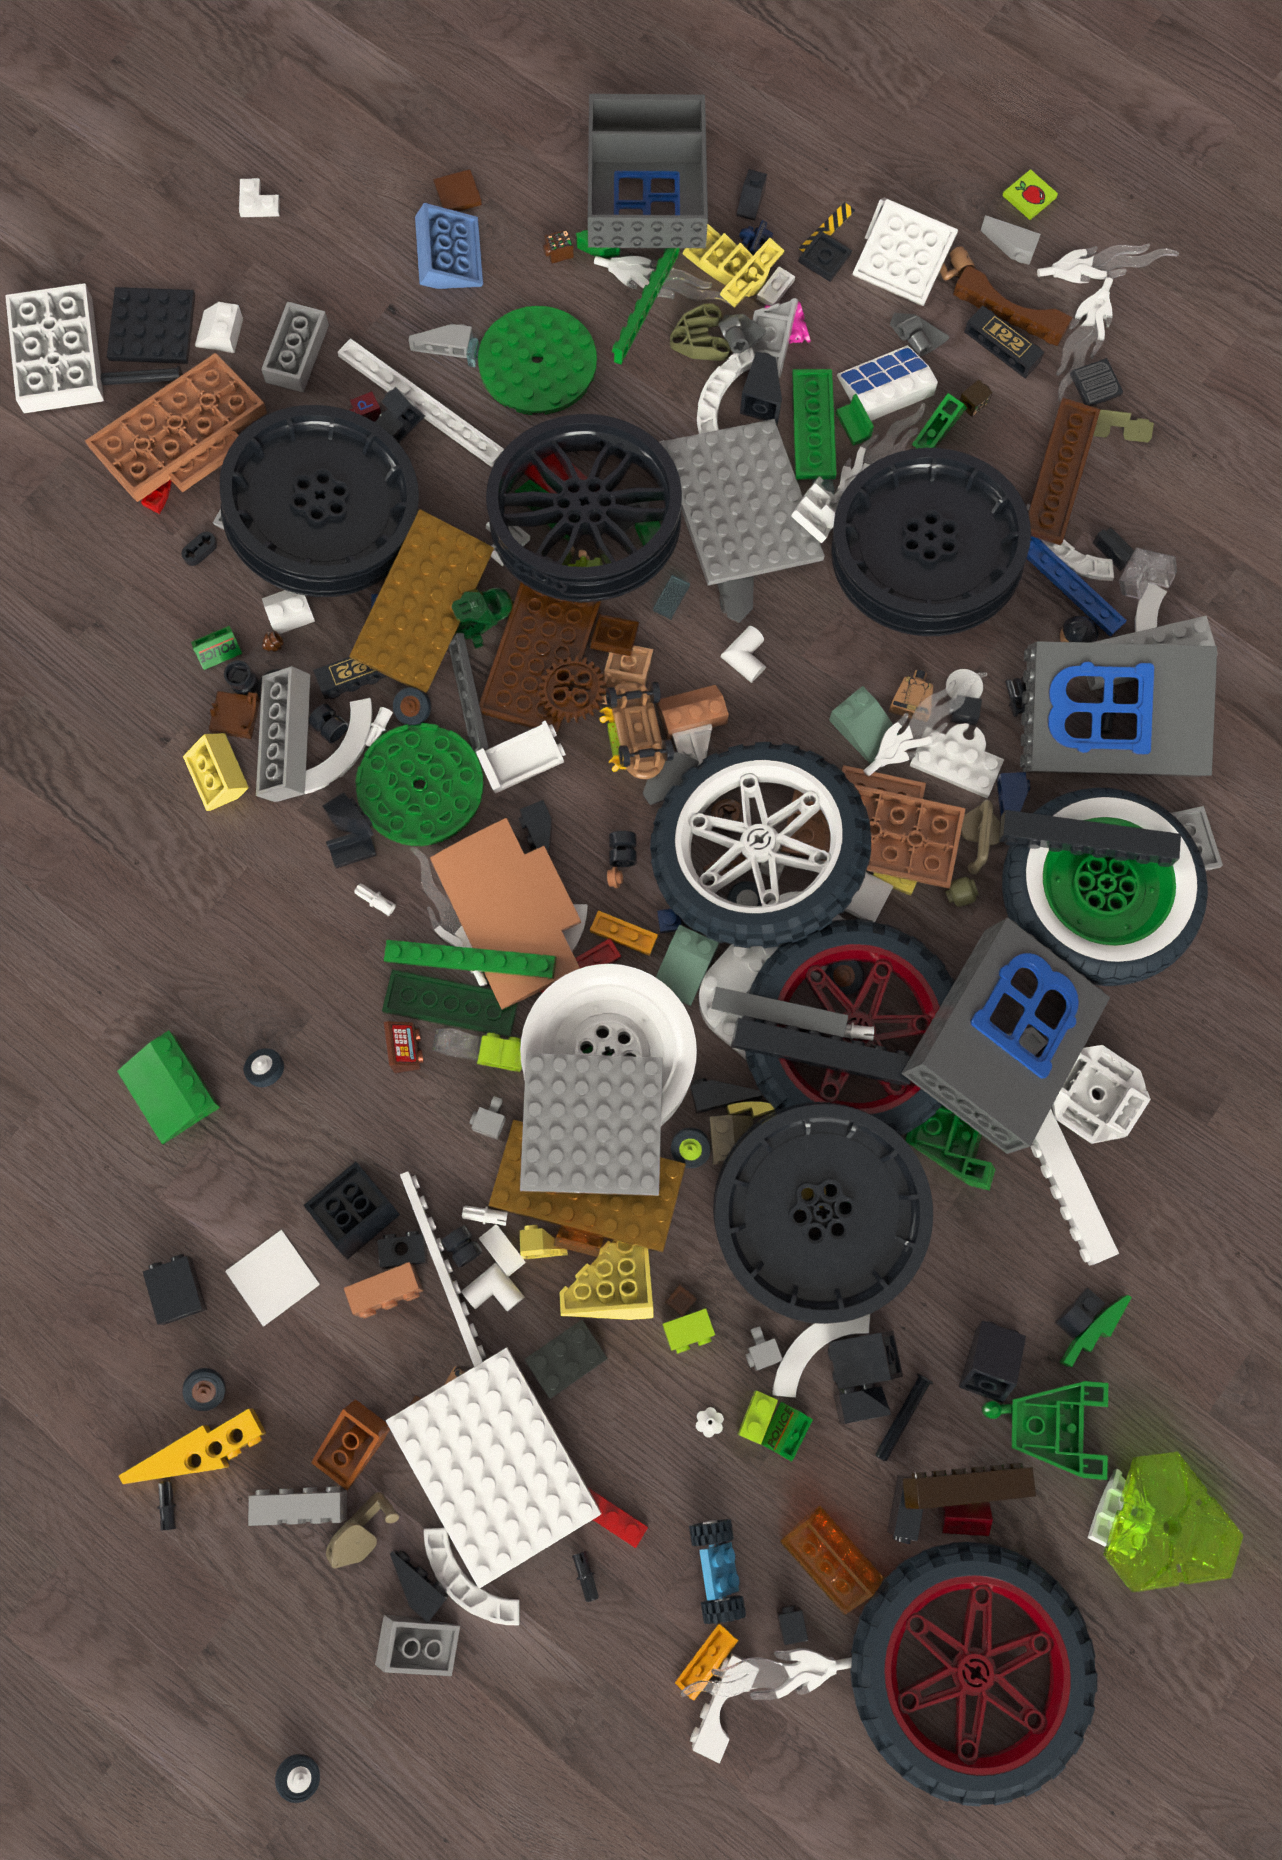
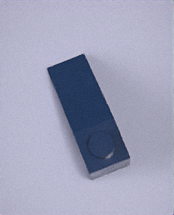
[996,772,1030,818]

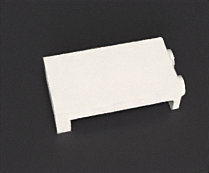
[476,720,566,794]

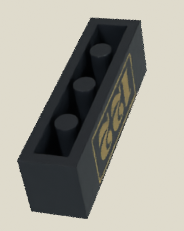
[964,306,1044,379]
[313,657,389,700]

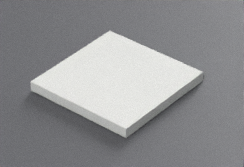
[853,199,958,306]

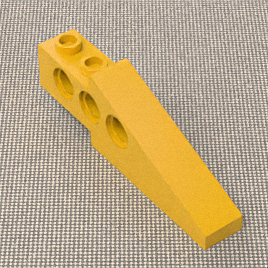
[119,1408,266,1484]

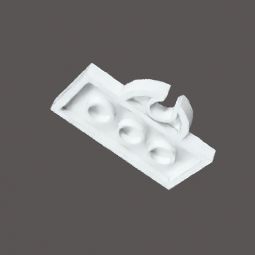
[910,723,1004,798]

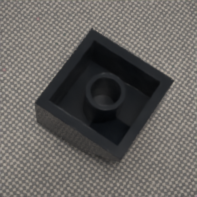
[834,1383,891,1424]

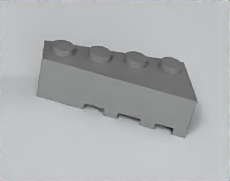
[248,1486,347,1526]

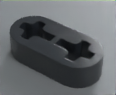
[181,531,217,566]

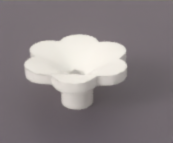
[696,1407,724,1437]

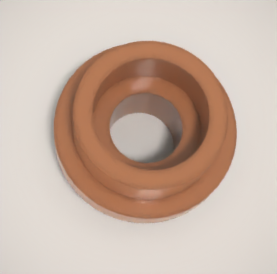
[607,867,623,889]

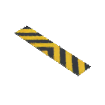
[798,202,856,252]

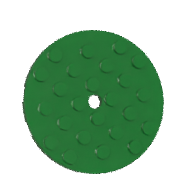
[478,306,597,415]
[355,723,484,846]

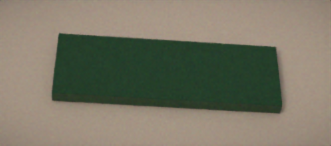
[382,969,519,1038]

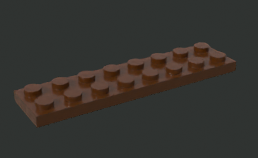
[1028,397,1101,546]

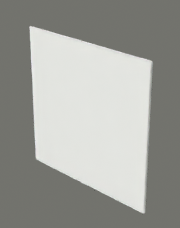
[225,1230,320,1327]

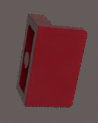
[941,1502,993,1536]

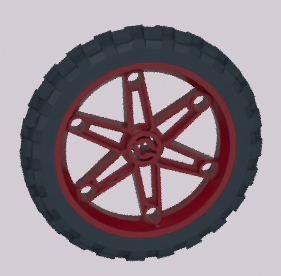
[745,919,955,1136]
[850,1541,1098,1806]

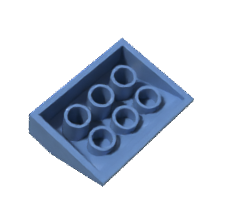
[415,203,483,289]

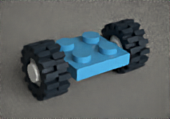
[689,1519,746,1624]

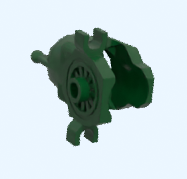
[451,587,514,649]

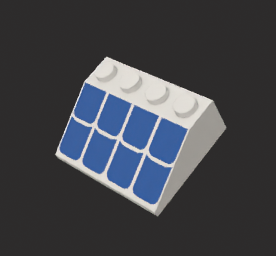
[837,345,938,421]

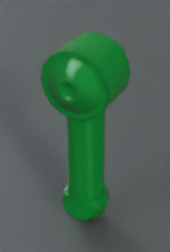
[982,1401,1013,1419]

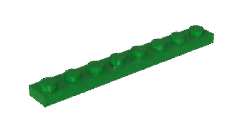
[612,248,680,365]
[384,940,557,979]

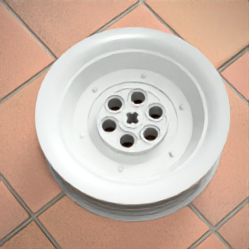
[520,964,697,1126]

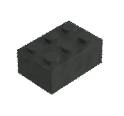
[524,1320,608,1399]

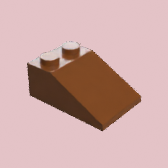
[311,1399,390,1491]

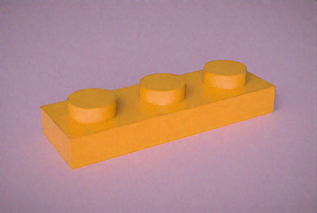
[590,911,658,956]
[675,1624,739,1700]

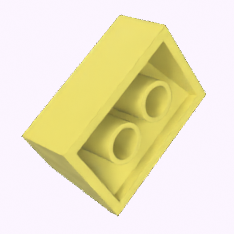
[183,733,249,811]

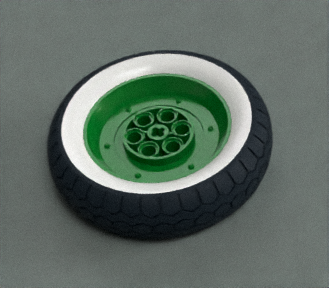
[1002,788,1208,986]

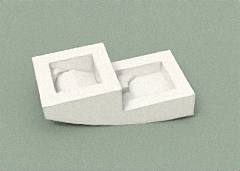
[479,1224,526,1277]

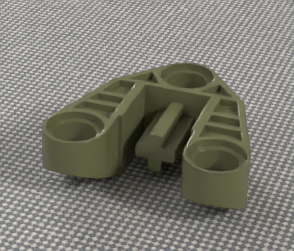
[670,303,731,361]

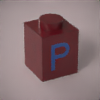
[349,391,381,422]

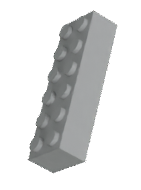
[1086,616,1218,691]
[256,666,310,802]

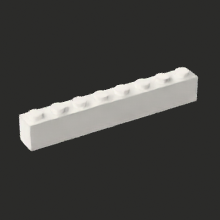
[1031,1109,1119,1266]

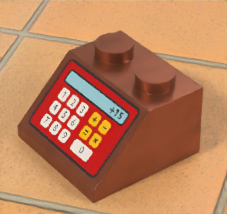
[384,1021,424,1073]

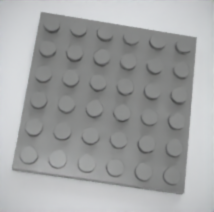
[520,1053,663,1196]

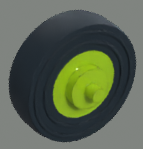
[671,1127,711,1168]

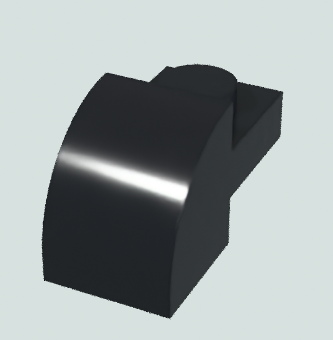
[1055,1288,1105,1338]

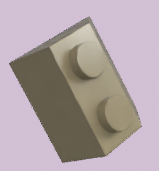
[708,1115,753,1165]

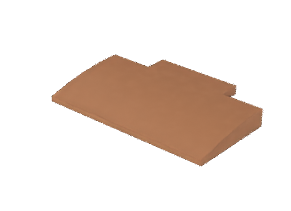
[85,353,267,502]
[781,765,965,889]
[430,818,581,1010]

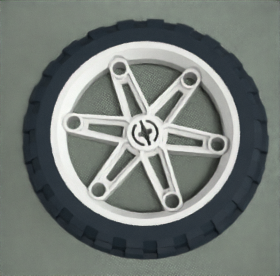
[650,742,872,948]

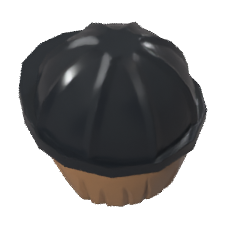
[1060,616,1099,643]

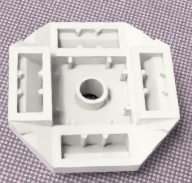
[1052,1045,1151,1144]

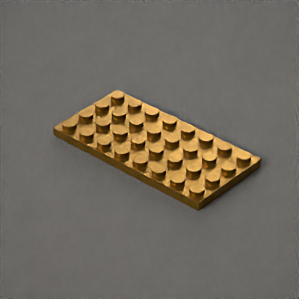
[349,509,494,693]
[488,1120,686,1252]

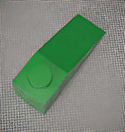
[912,393,967,448]

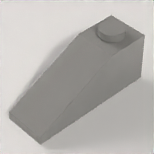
[981,215,1041,265]
[409,324,473,359]

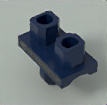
[739,220,773,256]

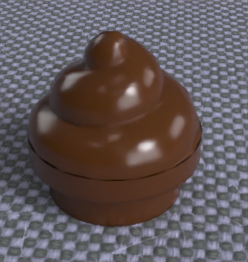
[262,631,284,652]

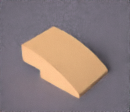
[601,645,653,705]

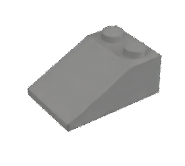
[375,1615,460,1676]

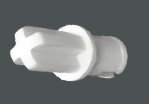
[364,707,393,747]
[354,884,396,916]
[830,1023,874,1041]
[462,1206,508,1226]

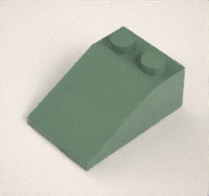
[829,686,900,764]
[656,925,719,1006]

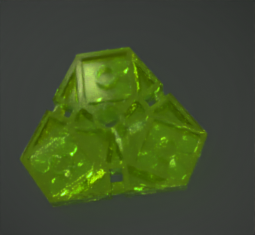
[1103,1451,1244,1592]

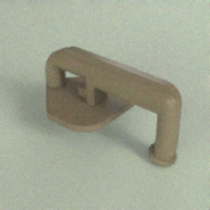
[961,800,1000,874]
[326,1492,399,1568]

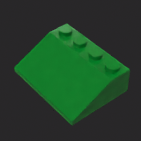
[117,1030,220,1144]

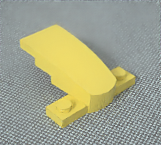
[683,224,784,307]

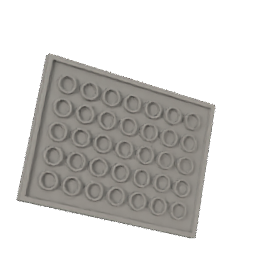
[660,419,825,585]

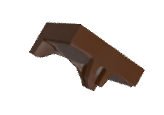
[209,691,260,739]

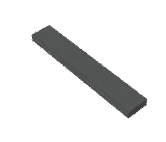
[449,633,489,757]
[711,987,848,1038]

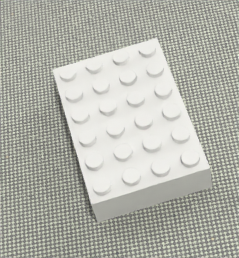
[5,283,104,413]

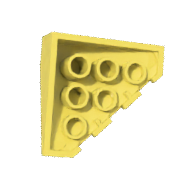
[560,1240,653,1320]

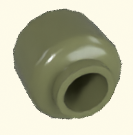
[945,877,979,907]

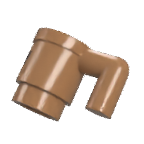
[940,246,975,280]

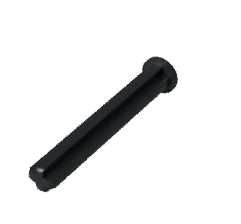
[101,366,182,385]
[875,1373,933,1462]

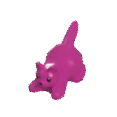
[764,301,811,344]

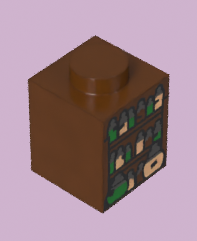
[543,229,574,264]

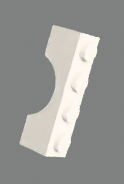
[690,1652,759,1763]

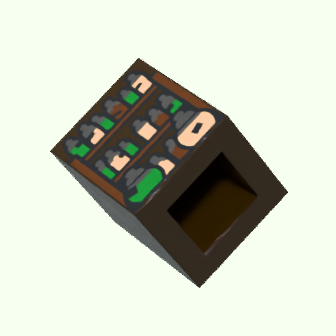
[959,379,993,417]

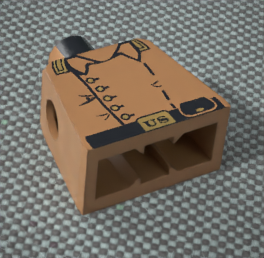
[888,670,933,723]

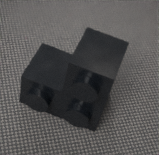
[375,387,425,443]

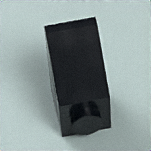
[737,169,767,221]

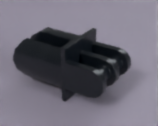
[1005,677,1026,717]

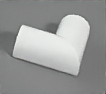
[721,626,766,683]
[461,1262,525,1312]

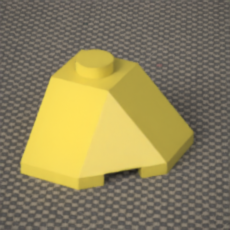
[520,1225,568,1259]

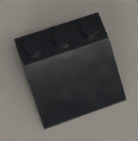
[303,1161,400,1260]

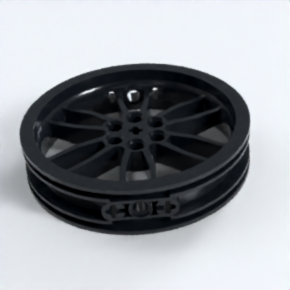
[486,414,682,602]

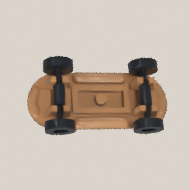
[606,681,674,779]

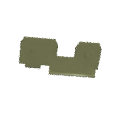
[1093,410,1154,443]

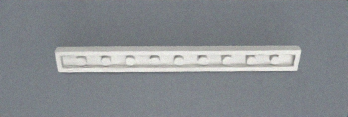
[338,338,504,467]
[400,1171,487,1367]

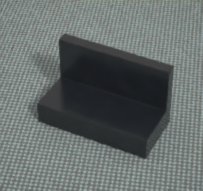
[1093,527,1139,571]
[326,833,377,868]

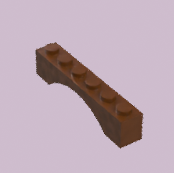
[953,265,1073,346]

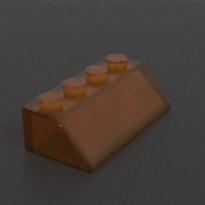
[780,1505,884,1615]

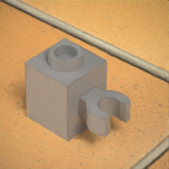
[470,1096,506,1140]
[745,1326,783,1371]

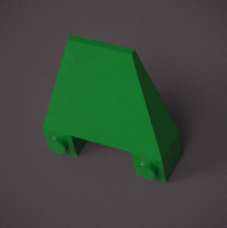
[905,1105,995,1191]
[1012,1381,1108,1480]

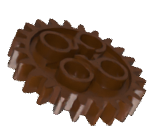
[539,656,607,723]

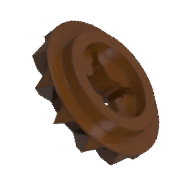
[711,799,743,832]

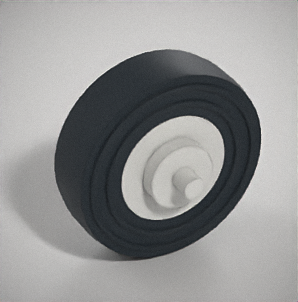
[243,1048,284,1087]
[275,1754,320,1803]

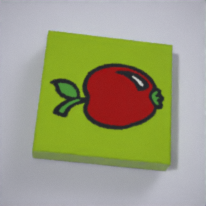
[1003,169,1058,220]

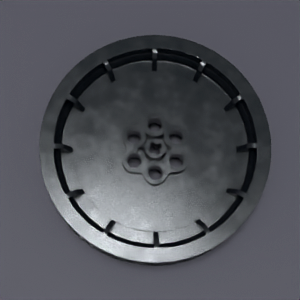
[219,405,419,597]
[831,448,1031,636]
[713,1102,933,1324]

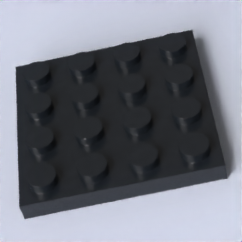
[107,287,195,364]

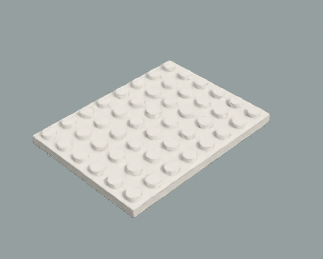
[386,1347,602,1588]

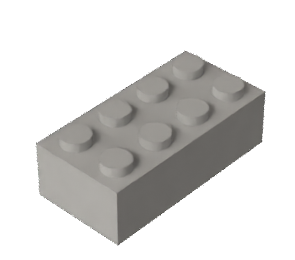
[261,302,329,393]

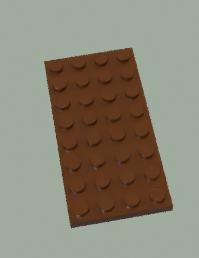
[479,582,602,736]

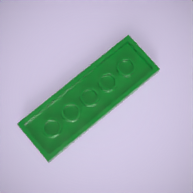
[792,369,837,479]

